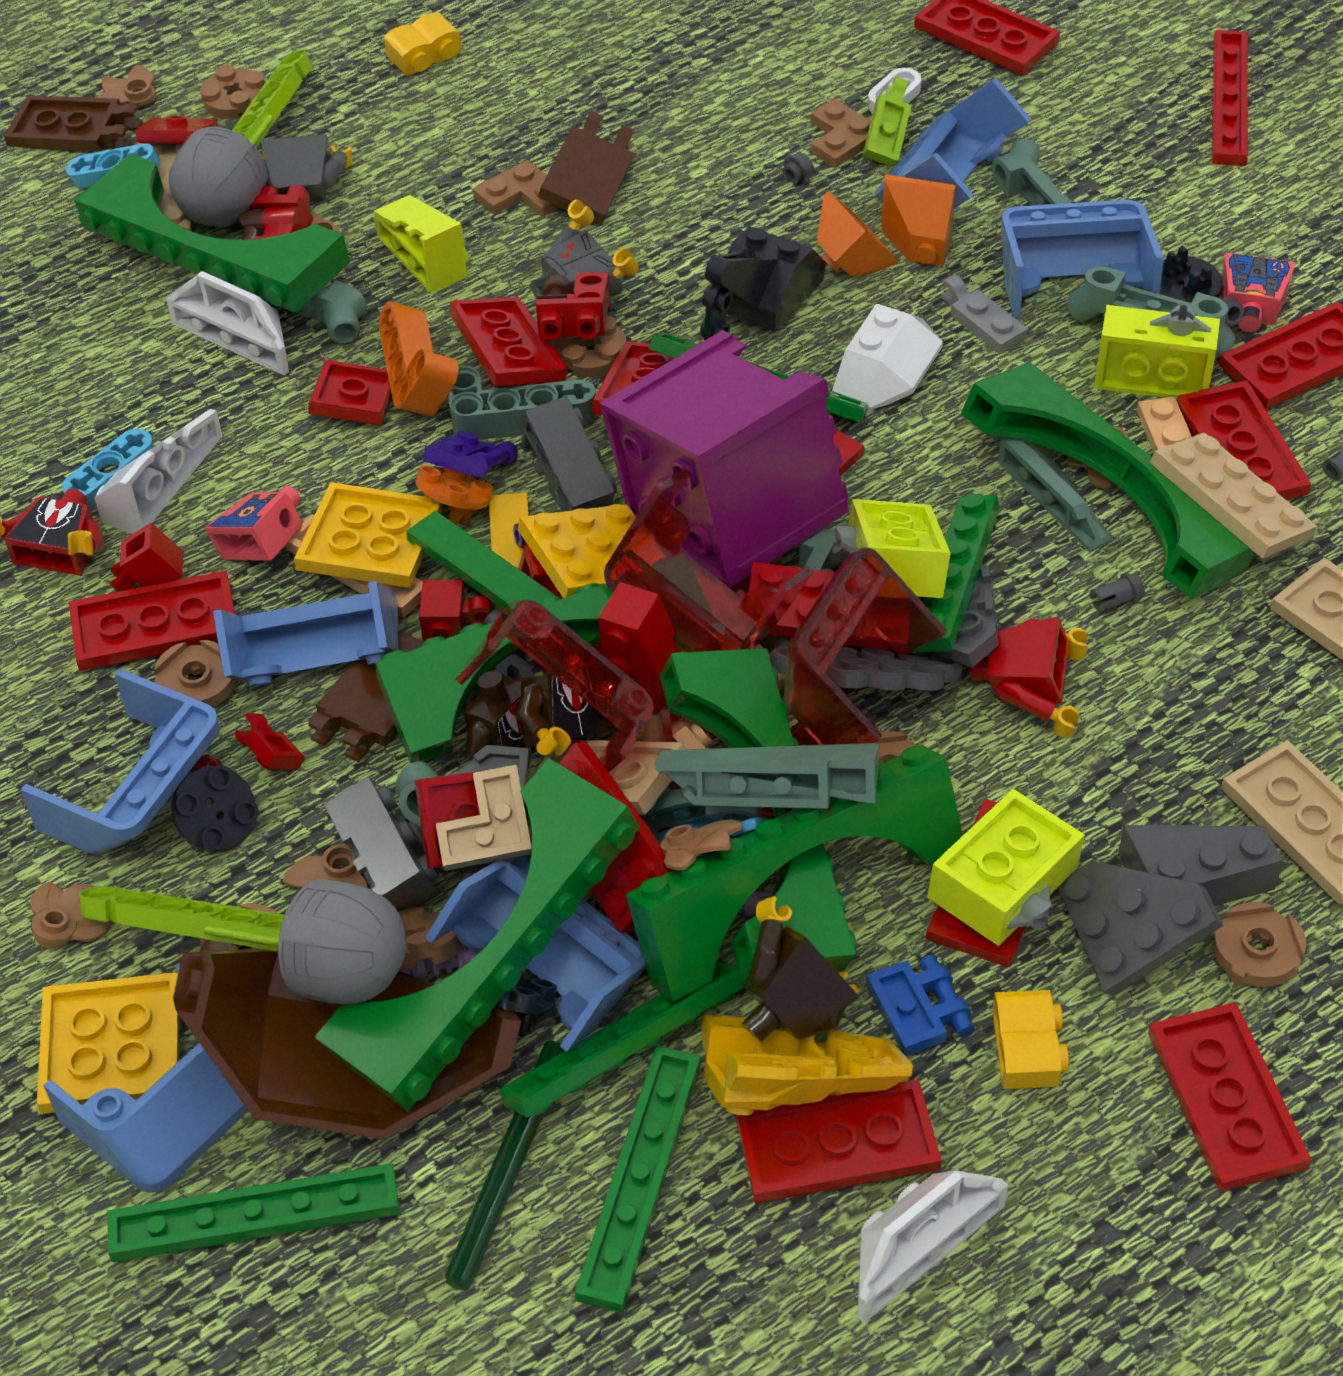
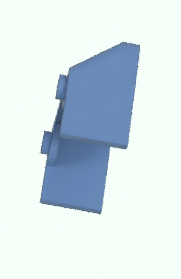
[874,78,1031,213]
[1001,200,1164,316]
[213,581,398,687]
[21,669,219,855]
[425,855,646,1052]
[43,964,248,1193]

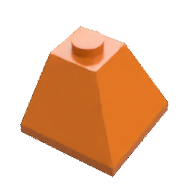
[882,174,956,266]
[816,190,899,277]

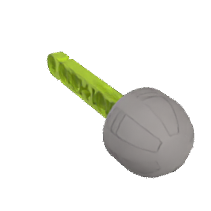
[169,50,313,227]
[79,879,406,1004]

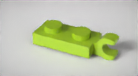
[862,76,912,167]

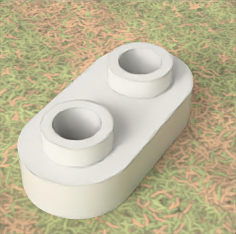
[868,68,921,113]

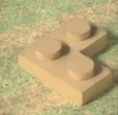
[436,764,532,871]

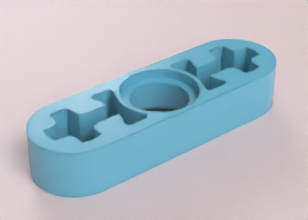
[66,143,161,188]
[62,429,154,507]

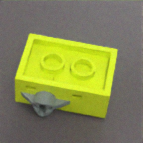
[1094,304,1220,399]
[832,499,951,598]
[927,789,1085,946]

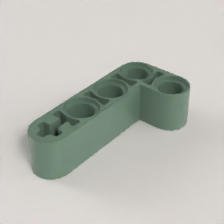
[448,366,597,440]

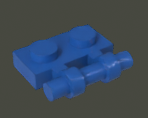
[866,955,975,1056]

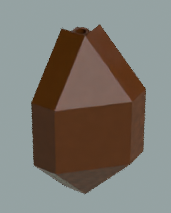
[173,949,521,1140]

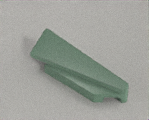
[989,436,1113,553]
[655,743,879,809]

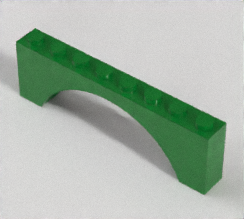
[74,153,350,313]
[961,362,1256,599]
[376,556,725,763]
[660,649,857,984]
[626,745,963,1002]
[315,758,640,1112]

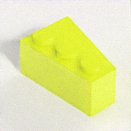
[374,195,468,294]

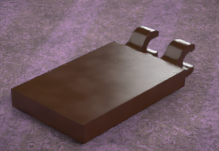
[4,95,143,151]
[538,110,635,225]
[308,630,424,762]

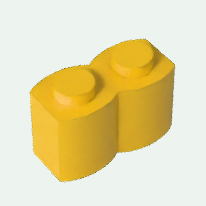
[383,12,462,76]
[992,990,1069,1089]

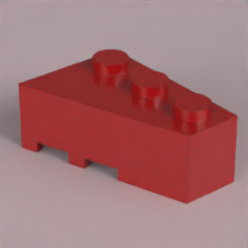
[598,582,685,722]

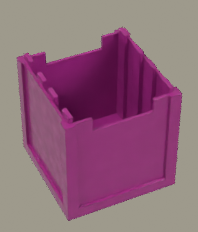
[600,330,849,589]

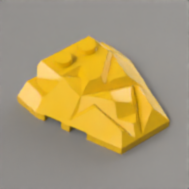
[701,1014,913,1115]

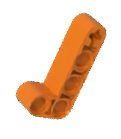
[379,301,459,417]

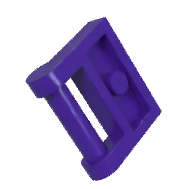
[423,431,518,477]

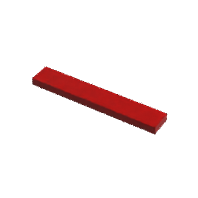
[1211,30,1248,166]

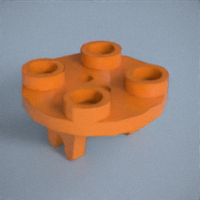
[415,465,494,526]

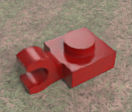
[235,712,305,771]

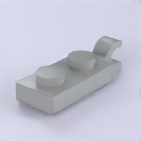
[941,274,1028,354]

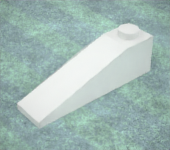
[94,409,222,534]

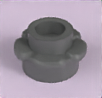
[783,152,815,184]

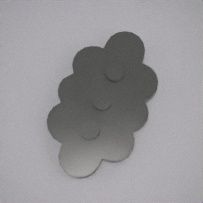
[769,640,963,691]

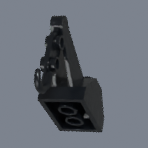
[700,226,826,341]

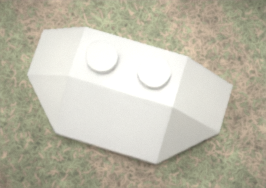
[166,271,289,375]
[832,303,943,414]
[857,1171,1008,1323]

